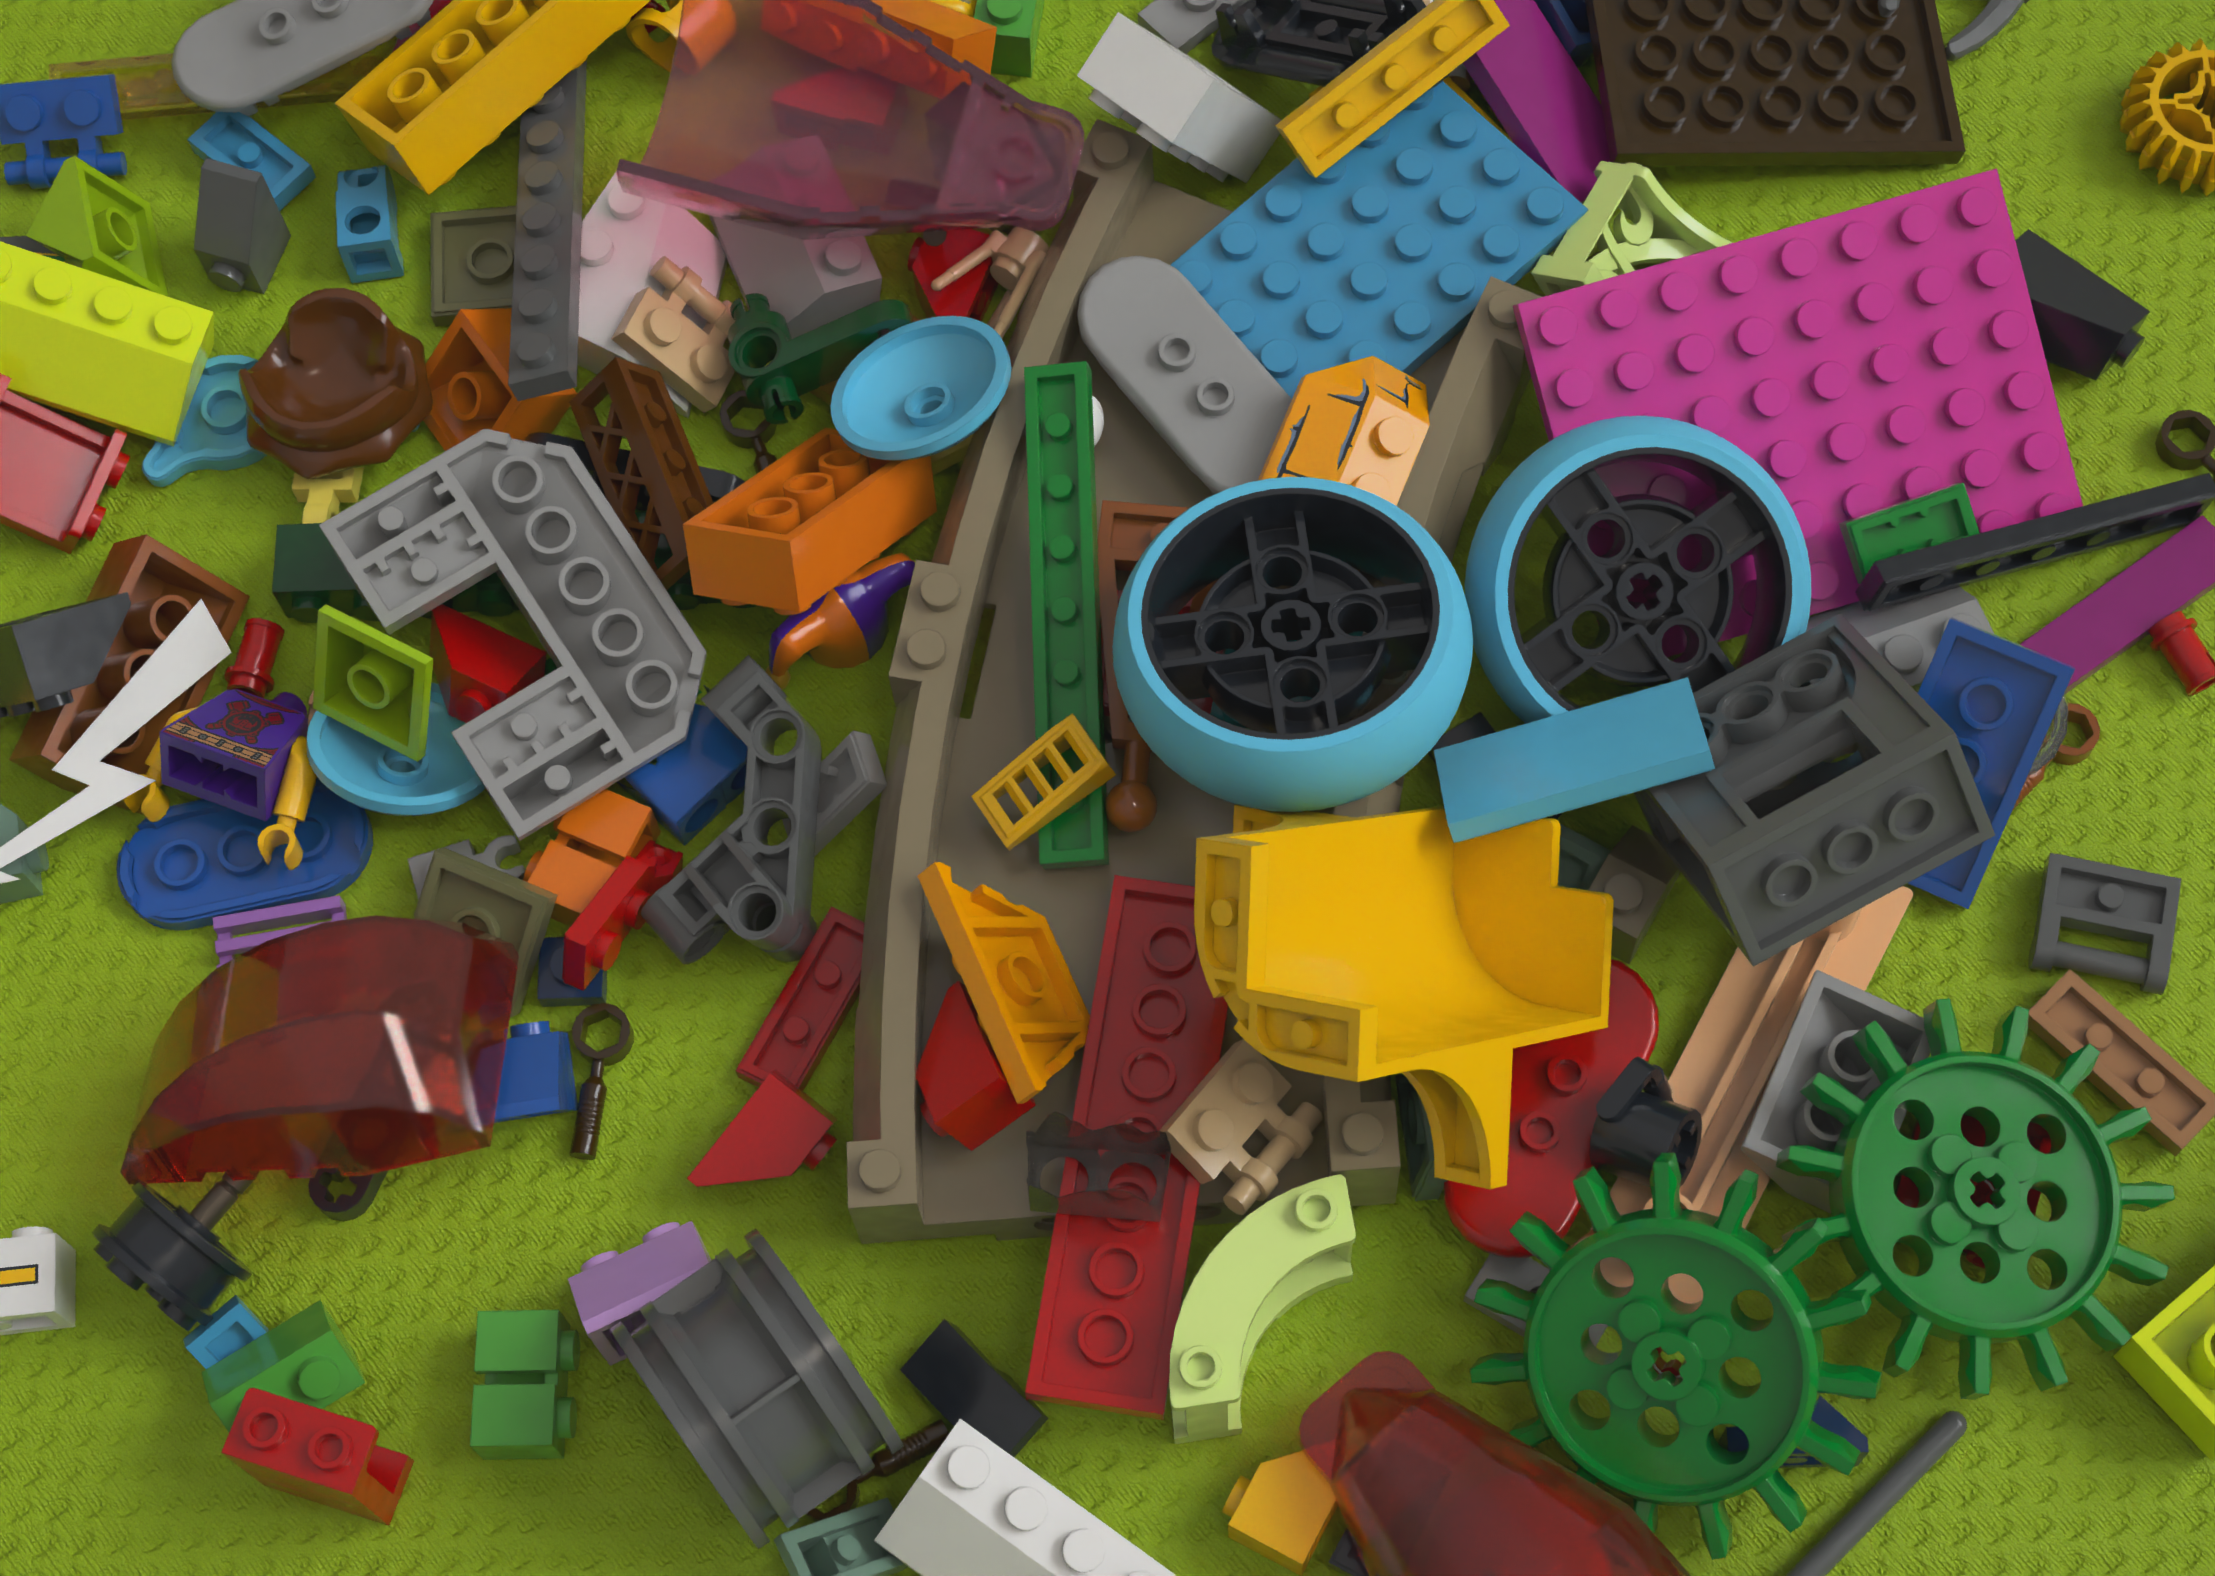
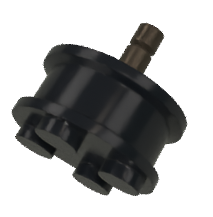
[92,1161,256,1331]

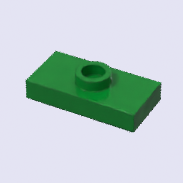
[1839,483,1980,584]

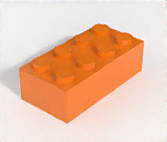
[683,428,937,615]

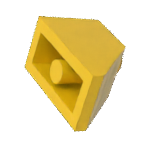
[1222,1435,1366,1576]

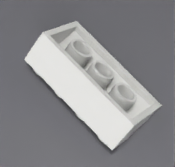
[874,1419,1176,1576]

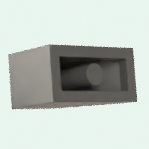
[194,158,291,294]

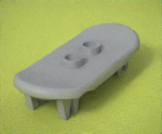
[171,0,434,117]
[1077,256,1292,494]

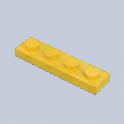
[1275,0,1510,178]

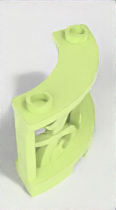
[1531,161,1732,296]
[1169,1174,1356,1444]

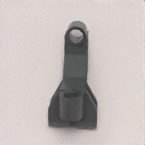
[641,655,822,964]

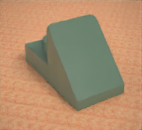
[774,1497,908,1576]

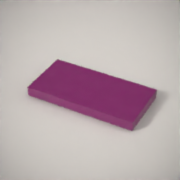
[1463,0,1611,204]

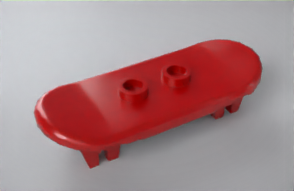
[1444,959,1659,1258]

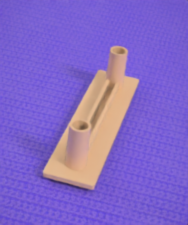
[1591,886,1913,1304]

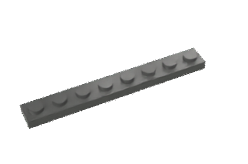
[508,59,587,401]

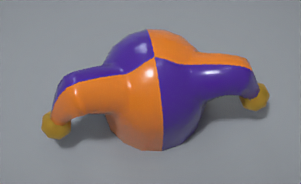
[765,553,915,689]

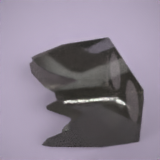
[1026,1111,1171,1222]

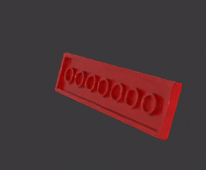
[1025,875,1229,1420]

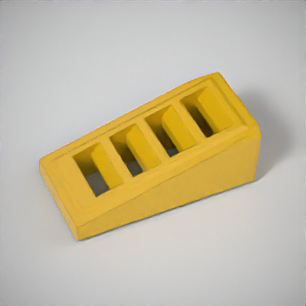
[971,713,1117,851]

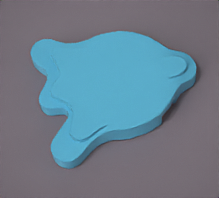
[142,355,267,487]

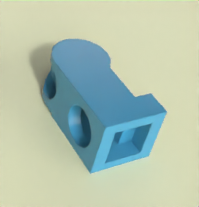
[336,165,404,283]

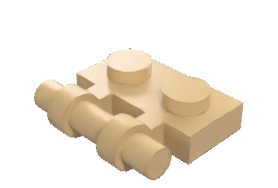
[611,256,735,413]
[1155,1039,1323,1215]

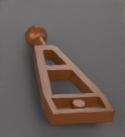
[1098,500,1221,832]

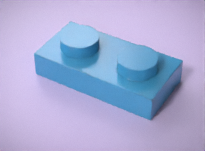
[187,112,316,211]

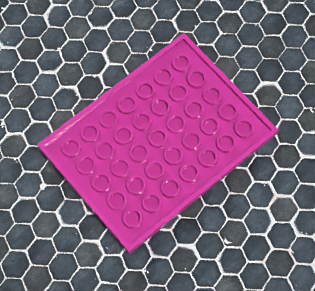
[1513,168,2083,657]

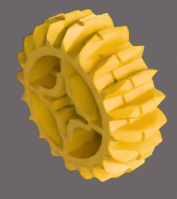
[2120,38,2215,197]

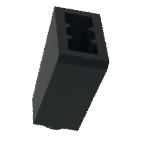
[2015,229,2150,380]

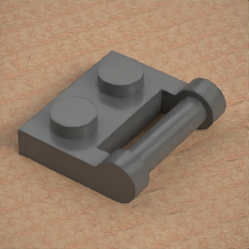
[2028,853,2181,995]

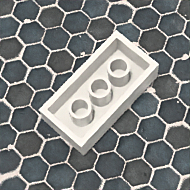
[1077,12,1281,183]

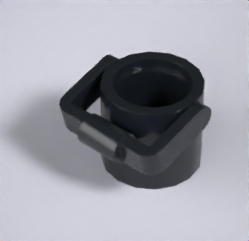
[1589,1057,1702,1187]

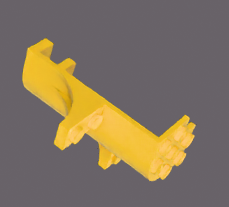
[1194,804,1614,1190]

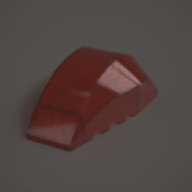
[120,915,519,1184]

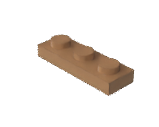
[2028,969,2215,1157]

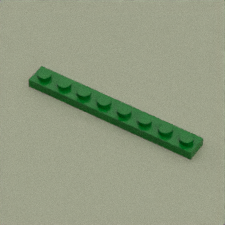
[1024,361,1109,870]

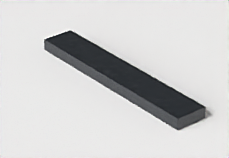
[1855,473,2215,611]

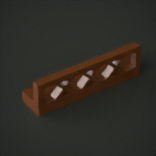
[569,357,713,591]

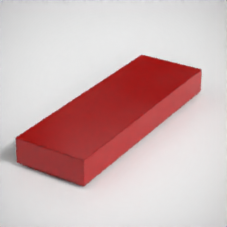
[735,906,865,1091]

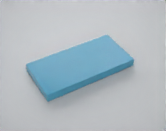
[1434,677,1715,843]

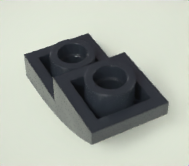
[900,1319,1049,1457]

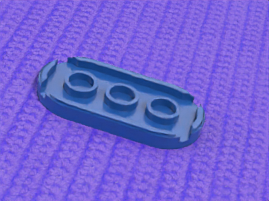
[117,777,373,931]

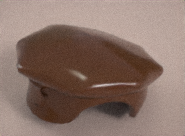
[238,288,433,479]

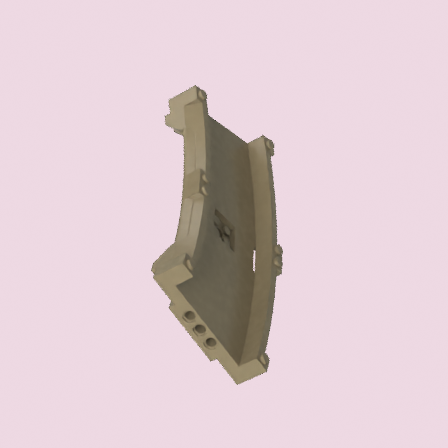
[847,119,1542,1244]

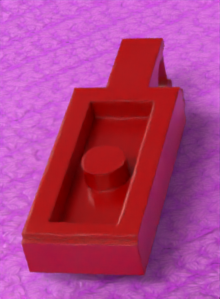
[562,840,683,991]

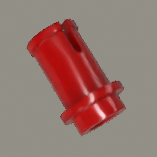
[2148,611,2215,696]
[224,618,285,698]

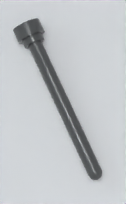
[1785,1411,1967,1576]

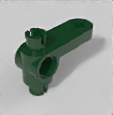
[727,293,914,424]

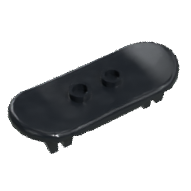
[1211,0,1451,91]

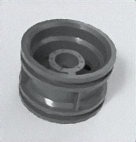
[610,1228,904,1550]

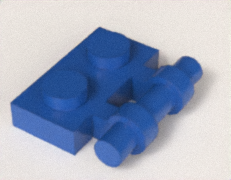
[0,73,127,189]

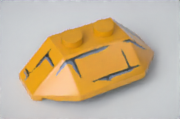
[1258,356,1430,571]

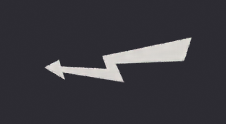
[0,599,232,884]

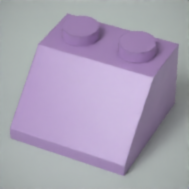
[568,1221,711,1366]

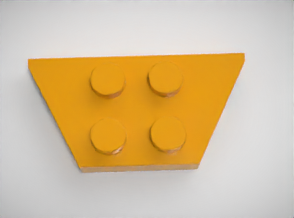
[917,862,1090,1104]

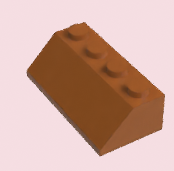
[9,534,250,814]

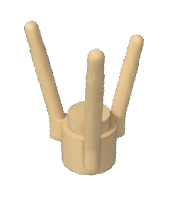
[931,226,1049,338]

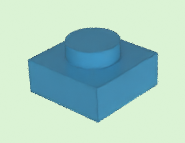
[183,1295,269,1369]

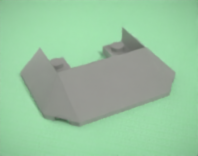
[319,428,707,841]

